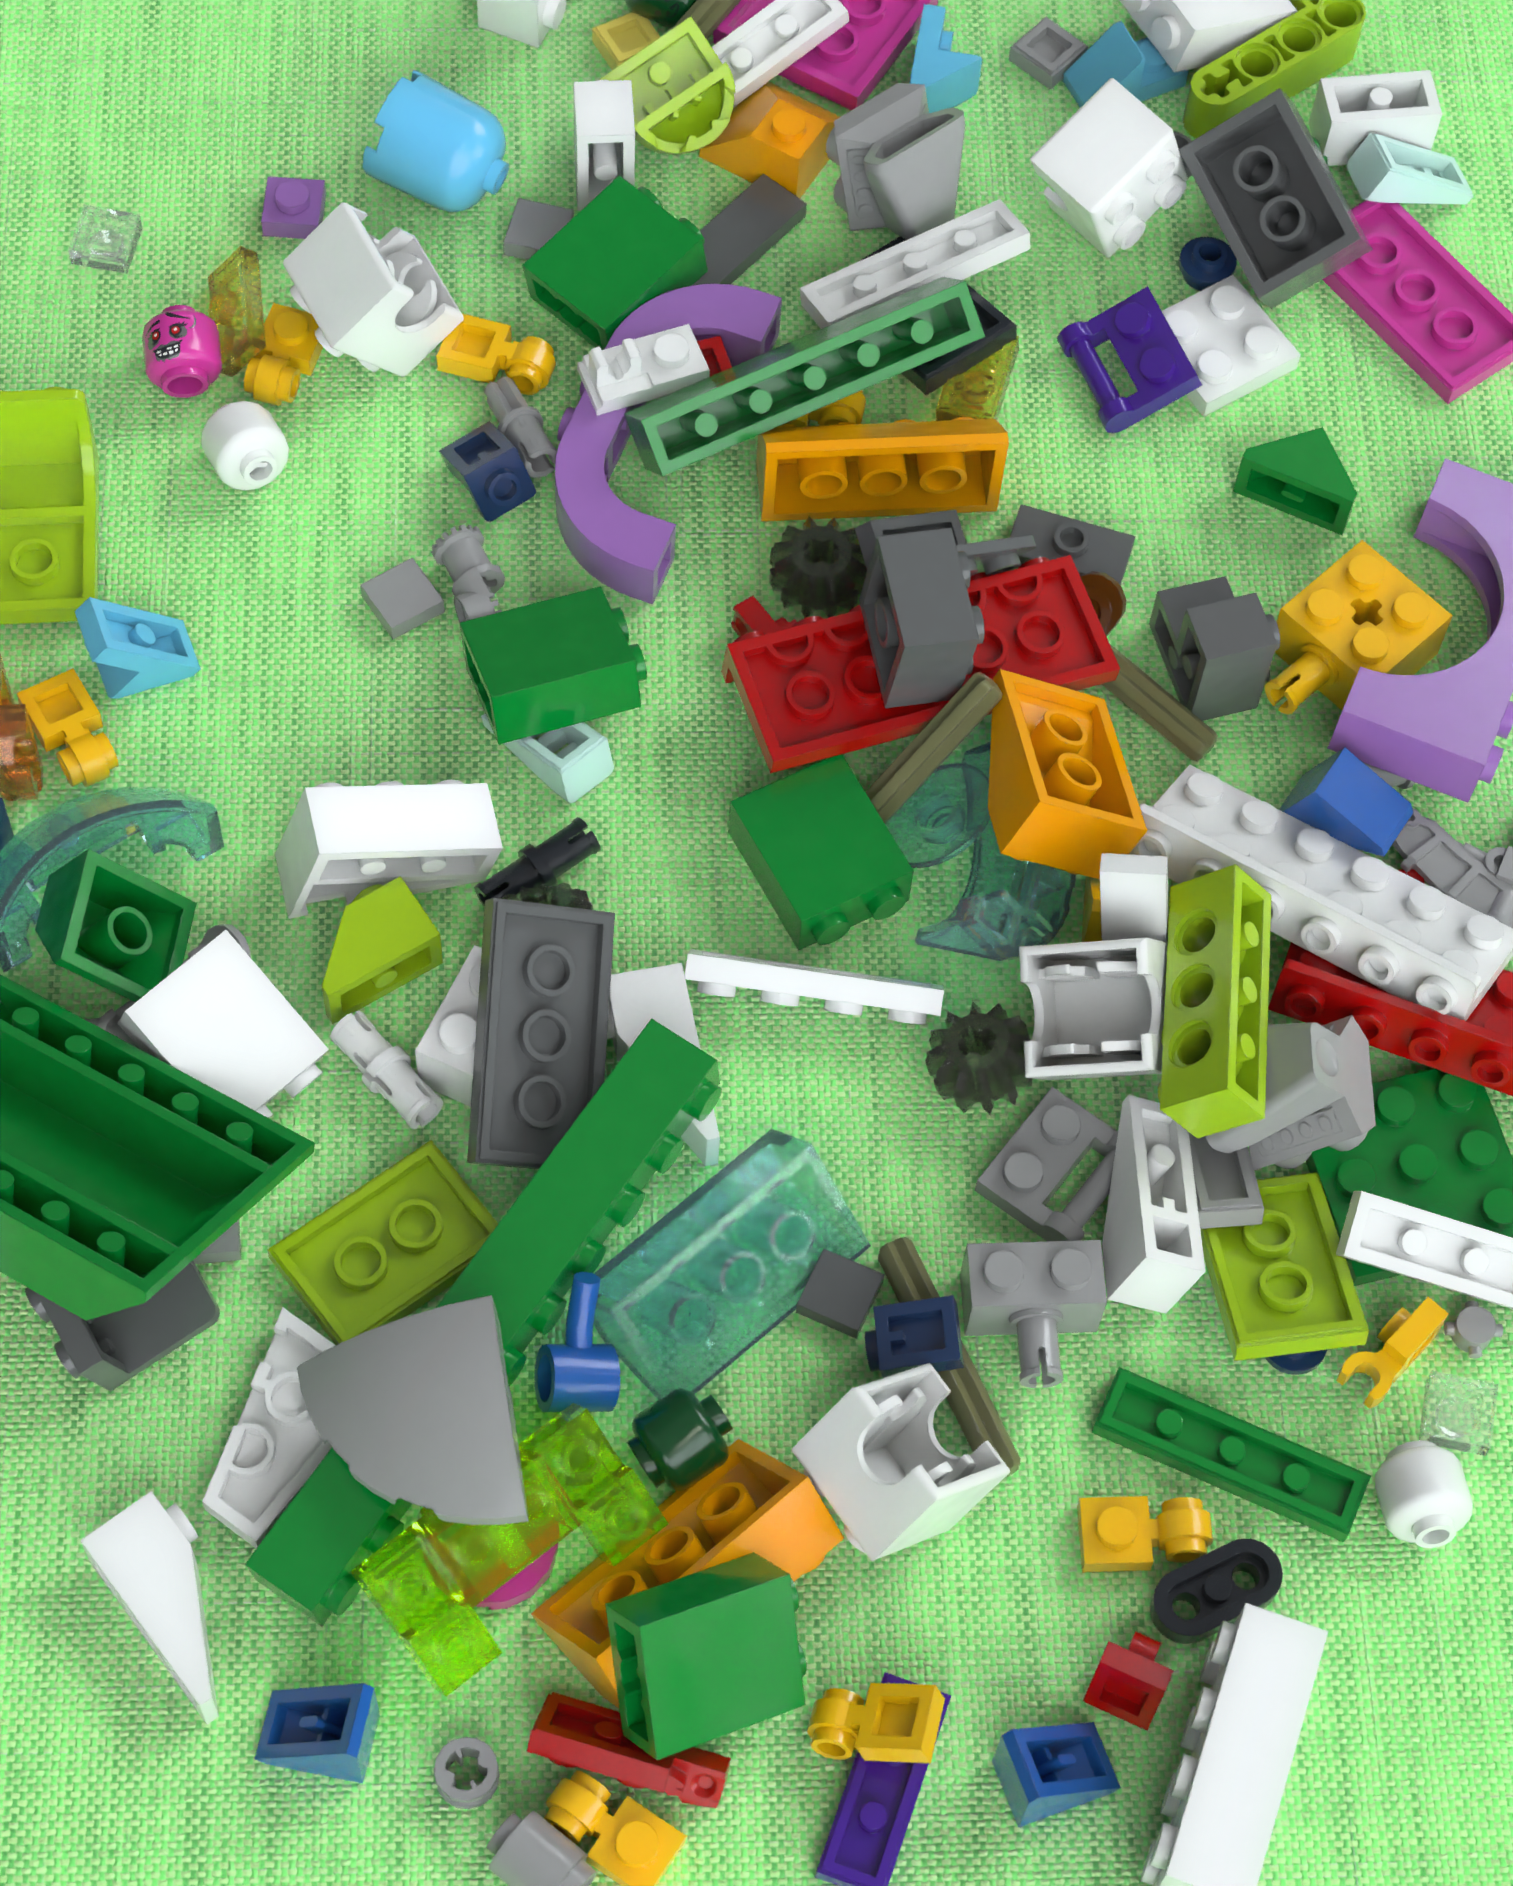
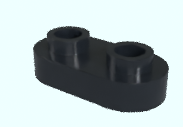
[1150,1539,1283,1644]

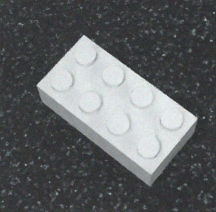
[1140,1603,1328,1886]

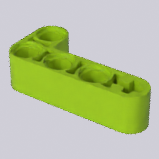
[1183,0,1366,139]

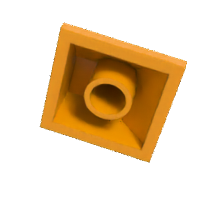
[699,82,840,199]

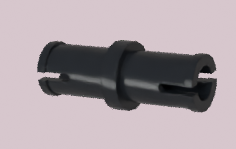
[474,817,601,906]

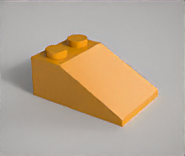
[988,669,1147,879]

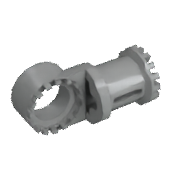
[431,524,505,622]

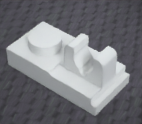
[577,324,710,416]

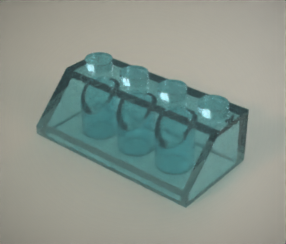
[593,1129,871,1400]

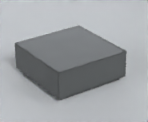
[796,1249,885,1339]

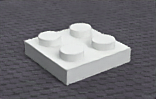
[1162,275,1301,417]

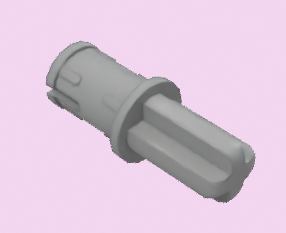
[484,376,557,478]

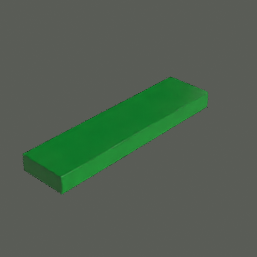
[1091,1367,1371,1542]

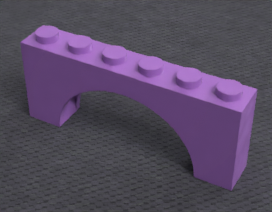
[1328,458,1513,803]

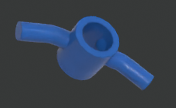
[534,1272,620,1485]

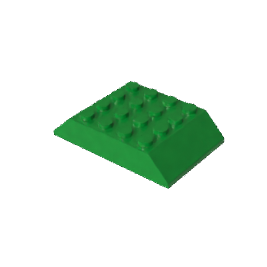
[0,974,315,1321]

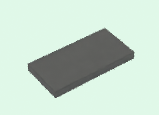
[467,898,615,1169]

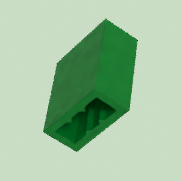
[522,175,708,350]
[459,586,647,744]
[728,754,914,951]
[605,1553,807,1760]

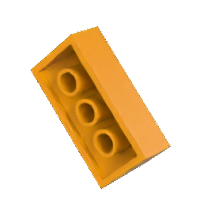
[756,417,1009,522]
[531,1439,844,1708]

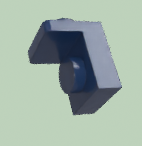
[439,421,536,522]
[865,1295,964,1378]

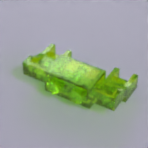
[350,1403,668,1697]

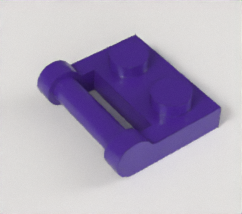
[1057,286,1202,433]

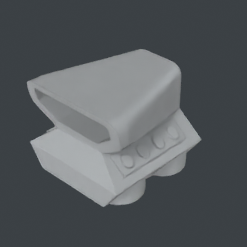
[826,83,965,240]
[1206,1015,1376,1170]

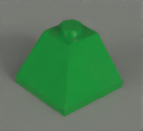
[35,849,197,1002]

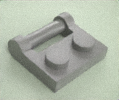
[975,1087,1118,1241]

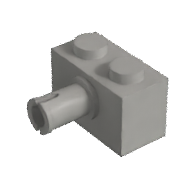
[960,1240,1107,1388]

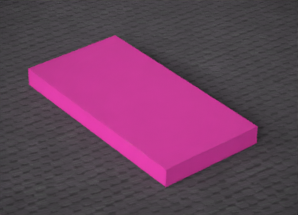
[1322,200,1513,404]

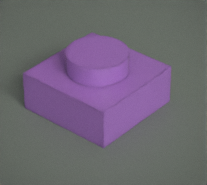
[261,176,326,239]

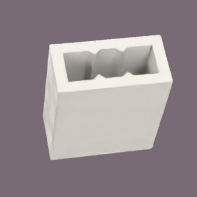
[1119,0,1297,73]
[117,930,329,1118]

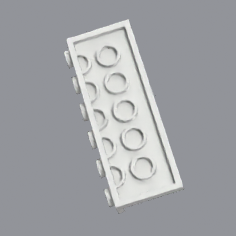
[1130,765,1513,1021]

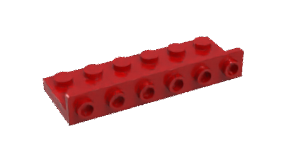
[721,555,1120,773]
[1268,942,1513,1096]

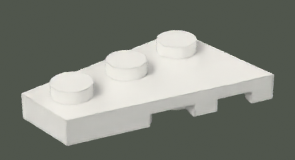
[202,1307,336,1548]

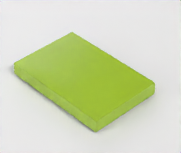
[267,1140,498,1345]
[1201,1172,1369,1361]

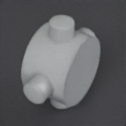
[1444,1301,1503,1358]

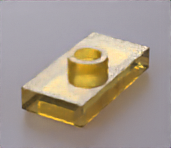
[208,246,266,377]
[936,336,1019,421]

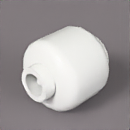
[201,401,289,491]
[1375,1440,1473,1548]

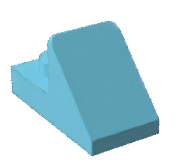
[909,4,982,113]
[1063,21,1189,108]
[74,597,201,699]

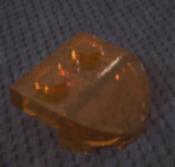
[0,653,43,801]

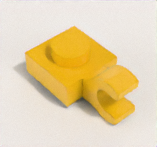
[1336,1297,1449,1409]

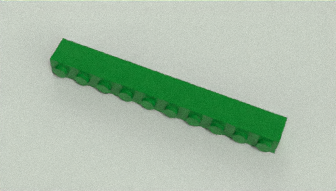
[244,1018,722,1626]

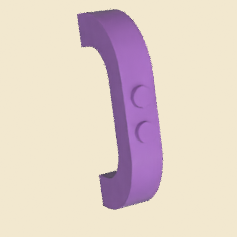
[555,284,782,604]

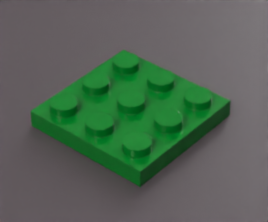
[1306,1069,1513,1286]

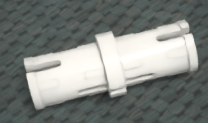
[330,1011,443,1129]

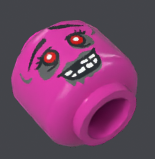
[142,305,222,398]

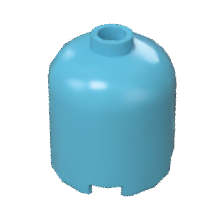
[362,70,509,212]

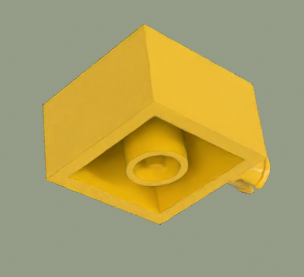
[1264,540,1453,715]

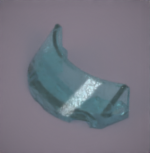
[915,741,1076,961]
[0,787,224,973]

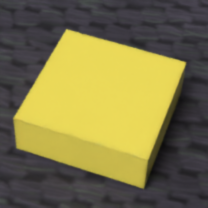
[592,12,660,70]

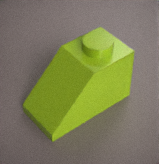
[322,876,443,1024]

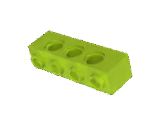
[1158,864,1271,1139]

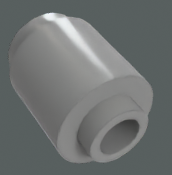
[487,1811,597,1886]

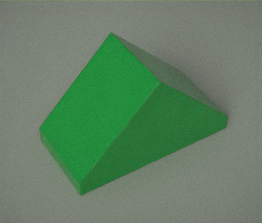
[1233,427,1357,535]

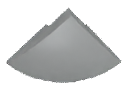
[297,1295,529,1525]

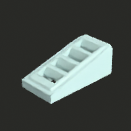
[1347,133,1473,205]
[481,714,614,803]

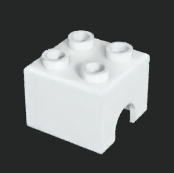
[1030,78,1188,258]
[283,203,464,377]
[1019,937,1168,1080]
[792,1363,1010,1561]

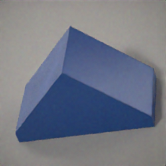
[1279,747,1414,857]
[255,1683,380,1784]
[992,1722,1121,1828]

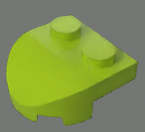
[599,17,736,155]

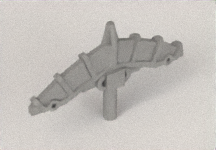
[1392,808,1513,928]

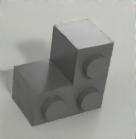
[1149,576,1280,721]

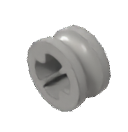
[434,1737,499,1810]

